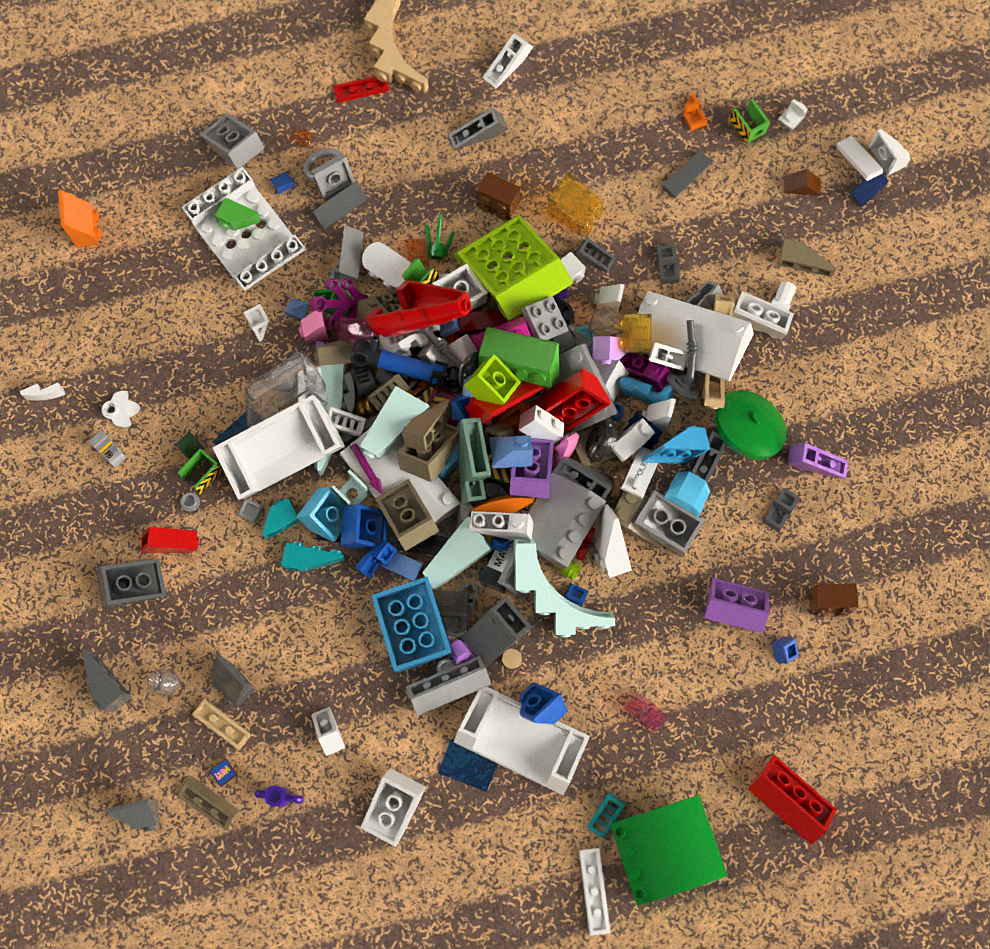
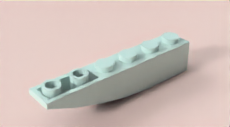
[314,363,345,475]

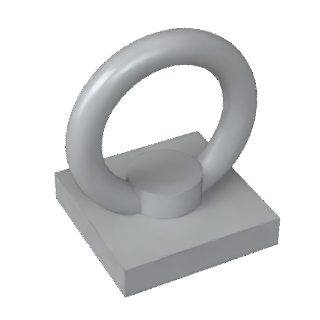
[303,148,355,200]

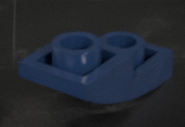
[850,174,889,207]

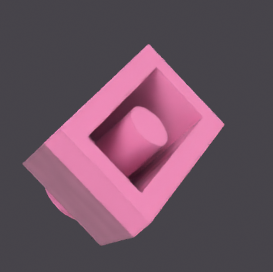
[299,311,328,343]

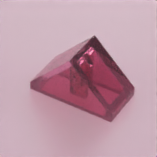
[335,318,373,344]
[624,693,667,734]

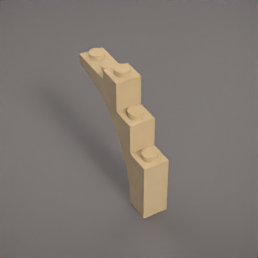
[364,0,428,94]
[701,294,735,409]

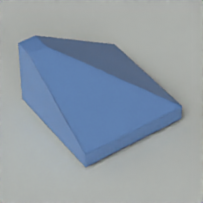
[285,298,309,320]

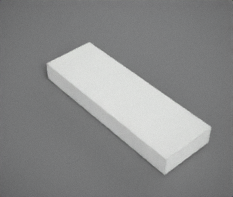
[836,136,883,180]

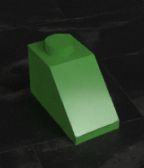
[215,197,261,231]

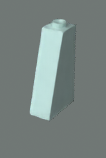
[360,386,431,459]
[423,516,494,589]

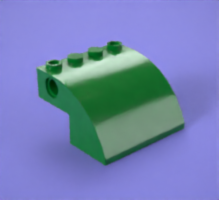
[610,795,728,906]

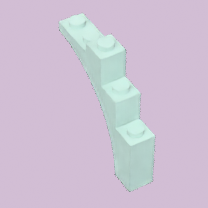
[514,538,615,637]

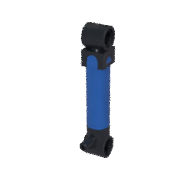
[350,336,463,393]

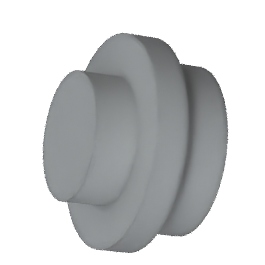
[180,492,200,512]

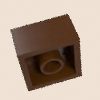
[477,172,520,220]
[808,583,859,617]

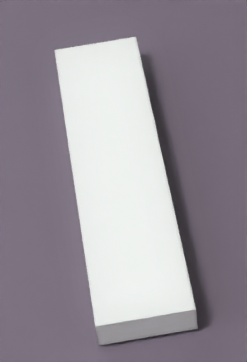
[579,848,610,936]

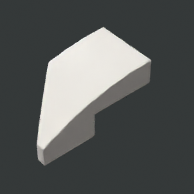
[243,304,269,342]

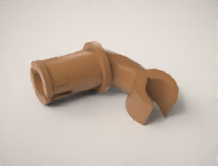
[609,467,631,498]

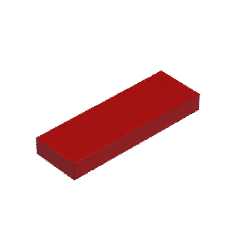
[333,76,389,103]

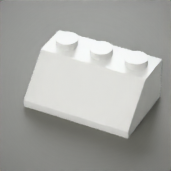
[733,291,794,340]

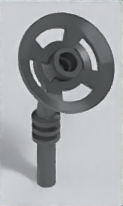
[667,320,701,399]
[420,328,479,387]

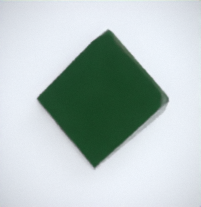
[175,432,204,460]

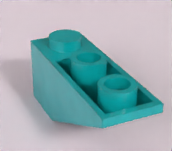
[281,541,345,572]

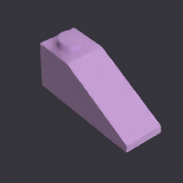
[593,336,636,364]

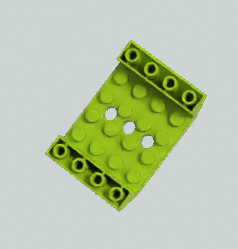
[452,215,573,322]

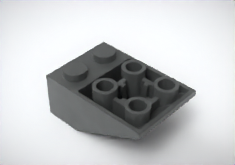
[461,597,532,667]

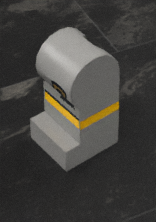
[88,430,127,468]

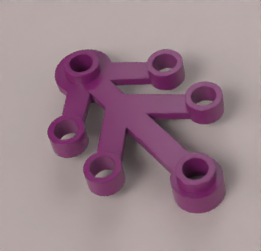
[309,279,369,328]

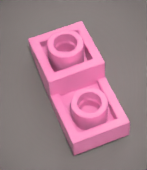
[551,433,579,470]

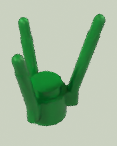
[425,213,454,260]

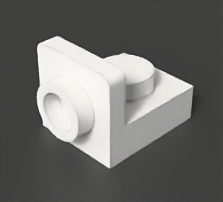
[777,99,807,132]

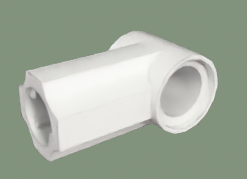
[771,281,797,311]

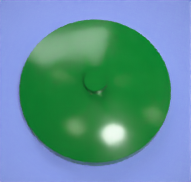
[715,390,787,460]

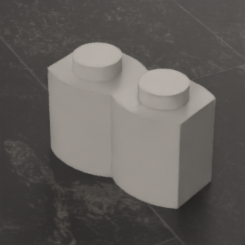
[686,281,724,310]

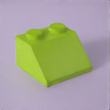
[464,354,521,405]

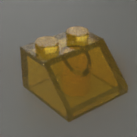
[621,314,652,353]

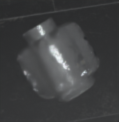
[147,669,179,696]

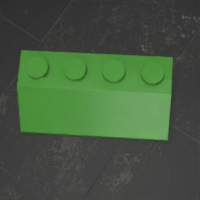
[479,327,559,388]

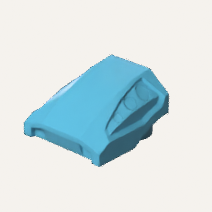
[664,471,710,517]

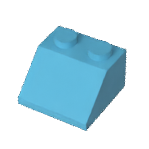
[297,487,348,542]

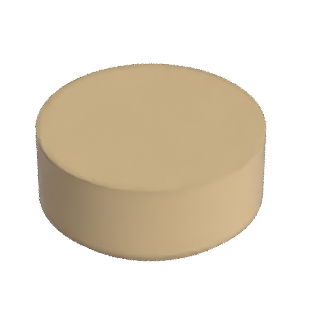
[502,649,522,669]

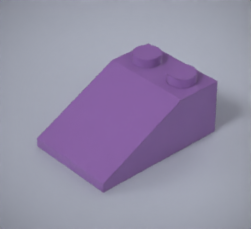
[510,438,554,499]

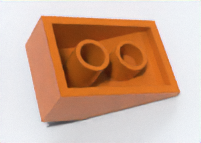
[58,190,101,247]

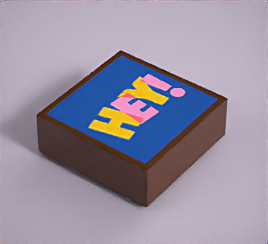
[209,758,238,787]

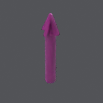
[350,443,383,494]

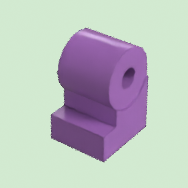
[449,640,475,665]

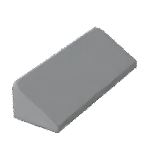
[339,226,364,280]

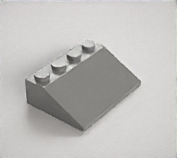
[545,343,618,435]
[527,472,606,569]

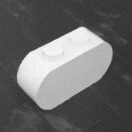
[362,242,412,290]

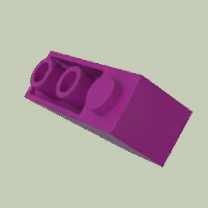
[620,351,670,391]

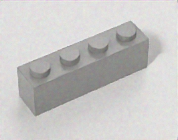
[406,656,491,716]

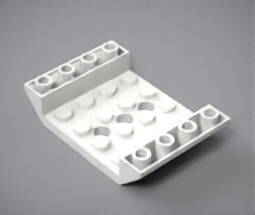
[182,167,306,291]

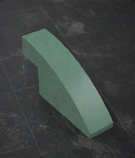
[458,418,491,504]

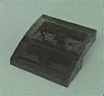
[432,589,468,632]

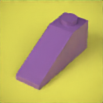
[787,443,849,479]

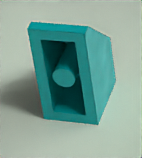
[262,498,301,540]

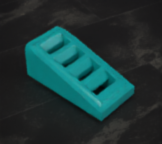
[586,791,626,839]

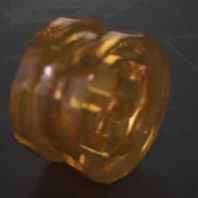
[295,129,312,147]

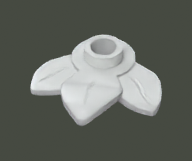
[102,391,140,428]

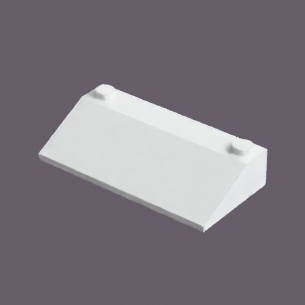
[630,291,754,382]
[213,394,345,500]
[340,429,460,525]
[454,687,590,795]

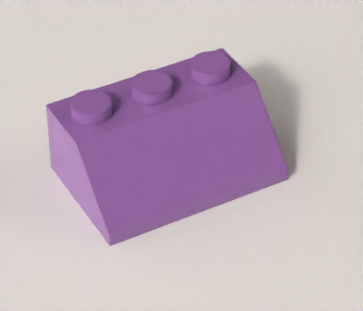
[705,578,769,633]

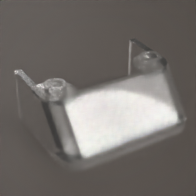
[245,351,328,428]

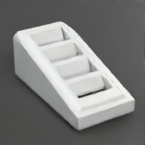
[327,407,366,437]

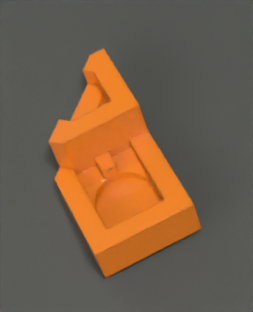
[683,93,707,131]

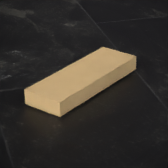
[191,698,252,750]

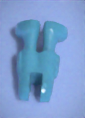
[619,377,674,404]

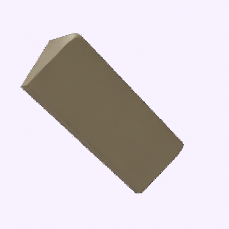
[177,776,240,831]

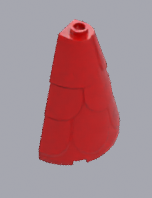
[365,280,472,337]

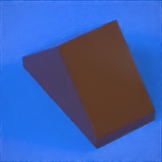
[784,169,821,196]

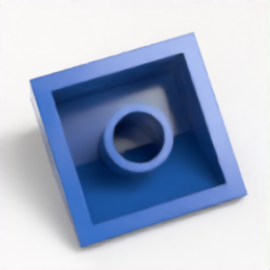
[341,504,387,549]

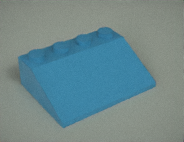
[371,576,452,673]

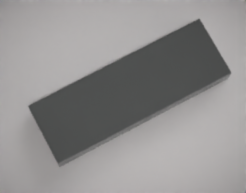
[662,150,713,198]

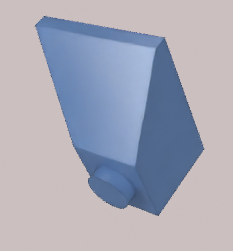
[489,435,533,468]

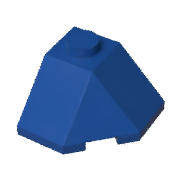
[520,682,568,724]

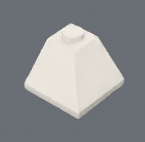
[869,129,911,175]

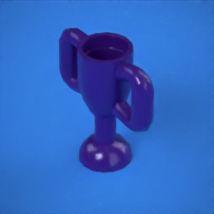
[255,785,305,807]

